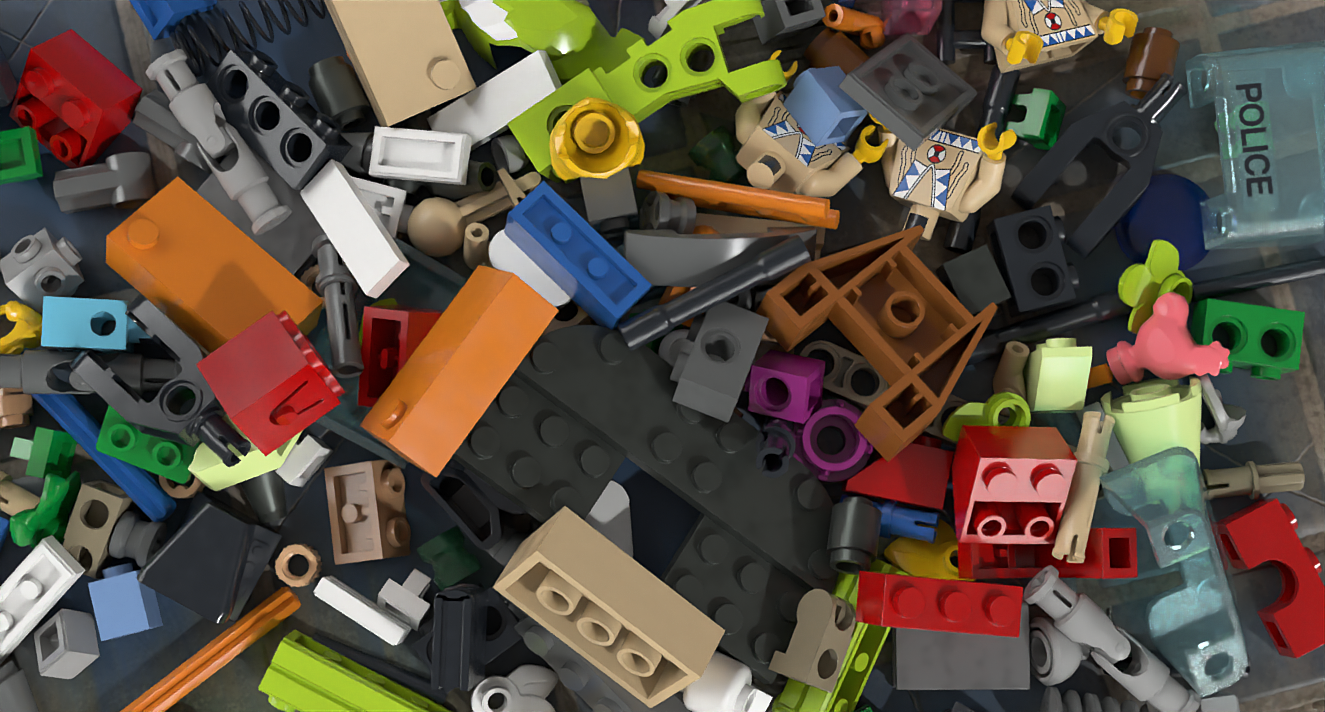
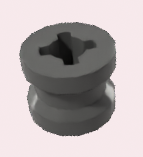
[639,191,697,234]
[109,511,167,567]

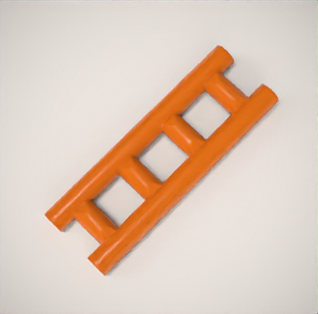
[636,169,840,229]

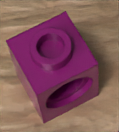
[745,349,825,424]

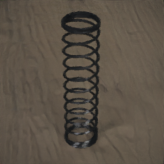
[170,0,325,79]

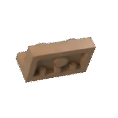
[324,459,411,565]

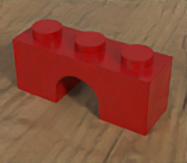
[1212,498,1325,659]
[855,571,1023,638]

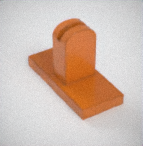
[1087,363,1113,389]

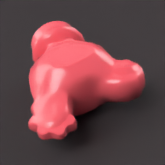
[1106,292,1230,385]

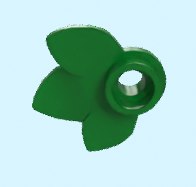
[10,471,81,549]

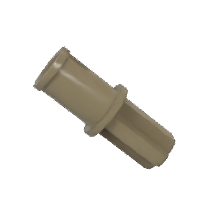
[1202,461,1305,500]

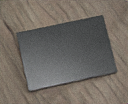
[839,33,977,151]

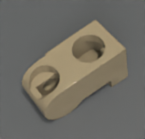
[63,479,136,579]
[768,589,856,693]

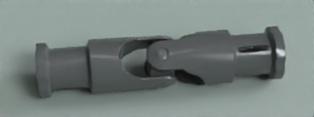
[0,350,182,397]

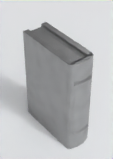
[196,139,325,280]
[892,598,1030,690]

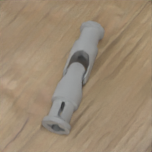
[145,49,292,235]
[1022,565,1201,712]

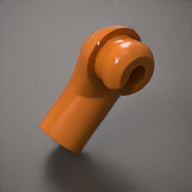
[822,3,886,49]

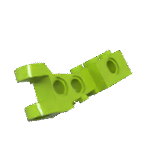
[507,0,787,184]

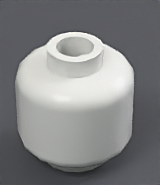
[680,651,757,712]

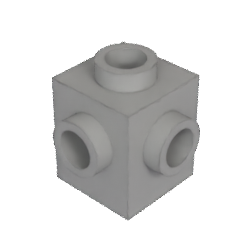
[0,227,85,314]

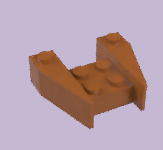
[756,225,998,462]

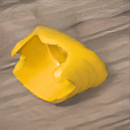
[549,97,645,181]

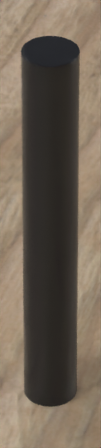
[1191,256,1325,302]
[312,632,449,706]

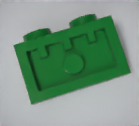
[96,400,202,484]

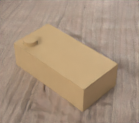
[324,0,477,127]
[492,506,725,708]

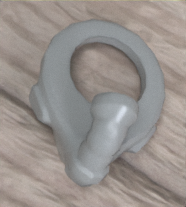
[1193,373,1246,444]

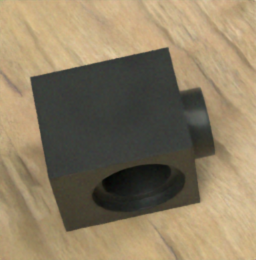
[935,244,1011,317]

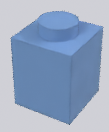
[783,66,869,147]
[88,563,163,641]

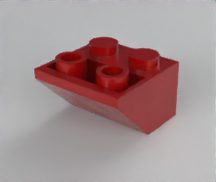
[9,29,143,169]
[358,304,445,407]
[952,425,1077,544]

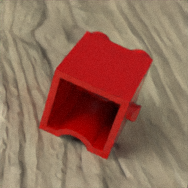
[196,310,346,456]

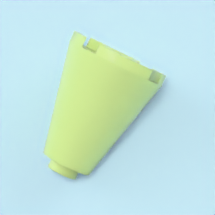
[1101,376,1202,515]

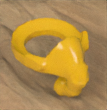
[0,301,42,354]

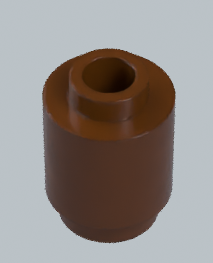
[803,27,870,76]
[1122,27,1180,100]

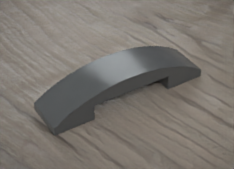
[623,226,817,287]

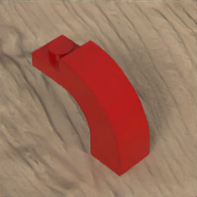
[958,528,1138,579]

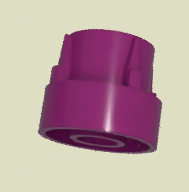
[793,399,873,483]

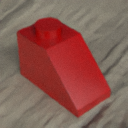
[841,436,954,510]

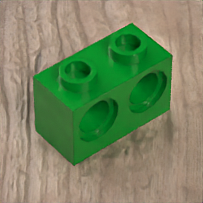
[1191,298,1305,380]

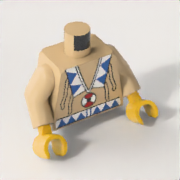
[981,0,1138,73]
[735,50,889,197]
[869,113,1017,241]

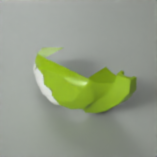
[439,0,647,85]

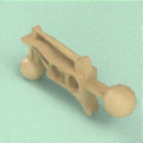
[407,168,593,336]

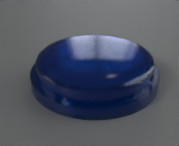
[1115,174,1217,271]

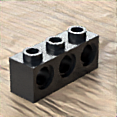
[206,49,353,190]

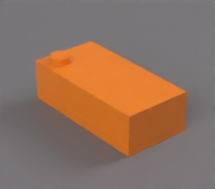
[106,176,324,353]
[359,265,559,478]

